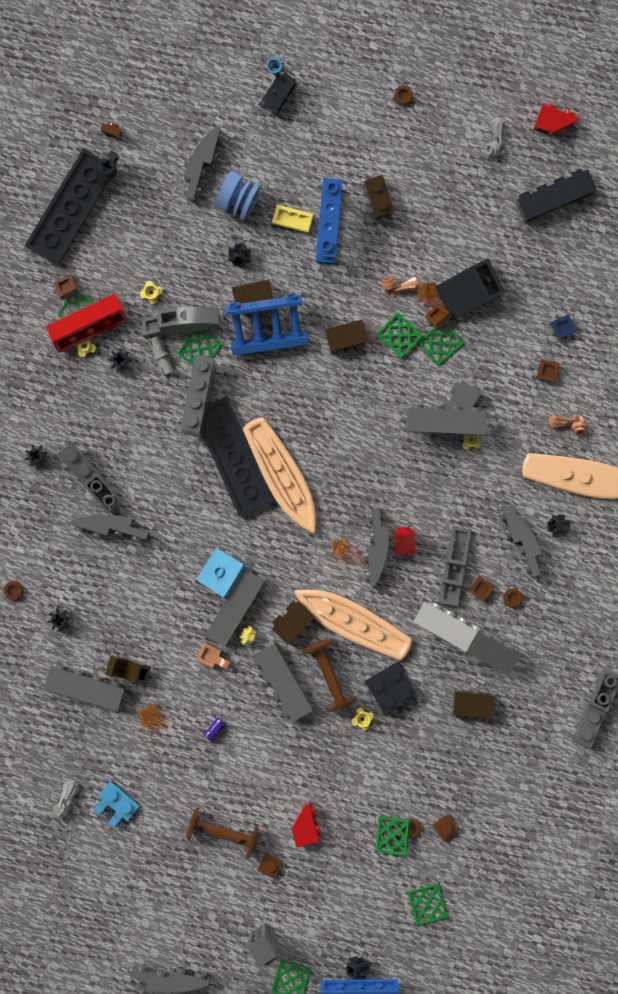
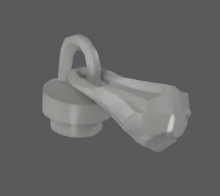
[485,118,506,157]
[52,780,79,818]

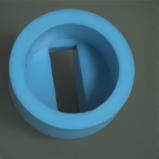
[266,58,282,74]

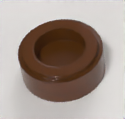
[394,86,413,106]
[4,581,24,600]
[503,588,523,608]
[401,818,421,838]

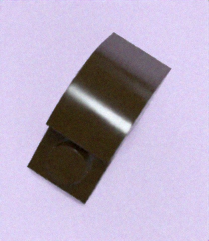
[105,656,151,685]

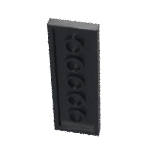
[24,148,110,266]
[203,396,274,517]

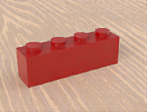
[46,293,128,353]

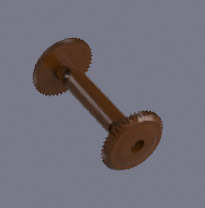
[302,638,357,712]
[186,808,259,859]

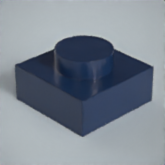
[550,314,576,340]

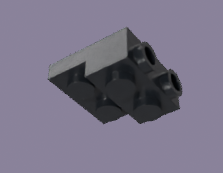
[365,661,418,716]

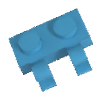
[93,781,140,828]

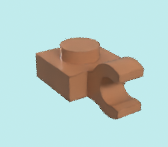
[195,642,231,669]

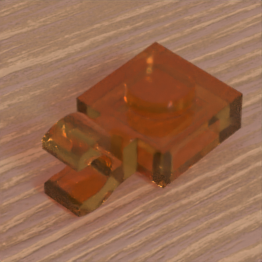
[330,538,348,558]

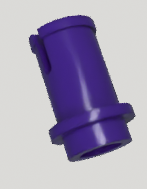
[203,717,227,742]

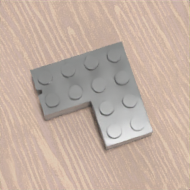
[413,601,520,675]

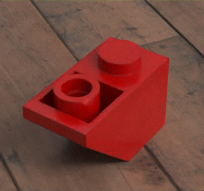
[533,104,579,136]
[393,527,415,555]
[292,802,321,848]

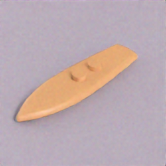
[243,417,316,534]
[522,453,618,500]
[294,589,412,661]

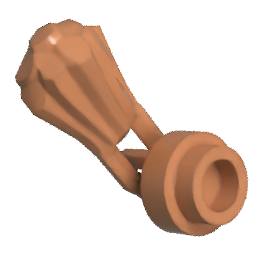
[381,276,421,298]
[548,415,587,436]

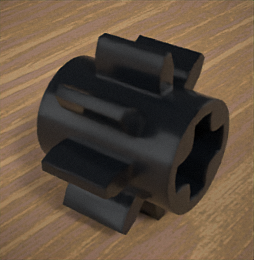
[228,243,251,267]
[108,348,133,373]
[25,444,49,468]
[547,514,571,538]
[47,608,72,632]
[346,956,370,980]

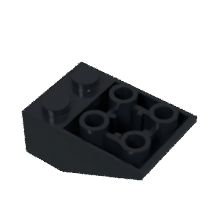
[435,258,505,321]

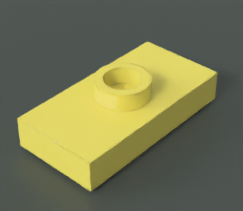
[272,205,314,233]

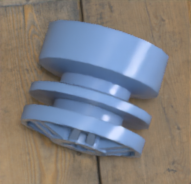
[214,170,261,221]

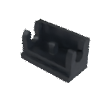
[259,71,296,116]

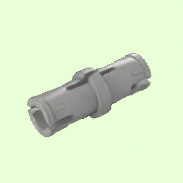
[148,336,174,376]

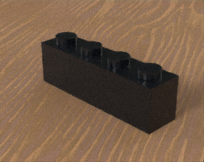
[516,169,597,223]

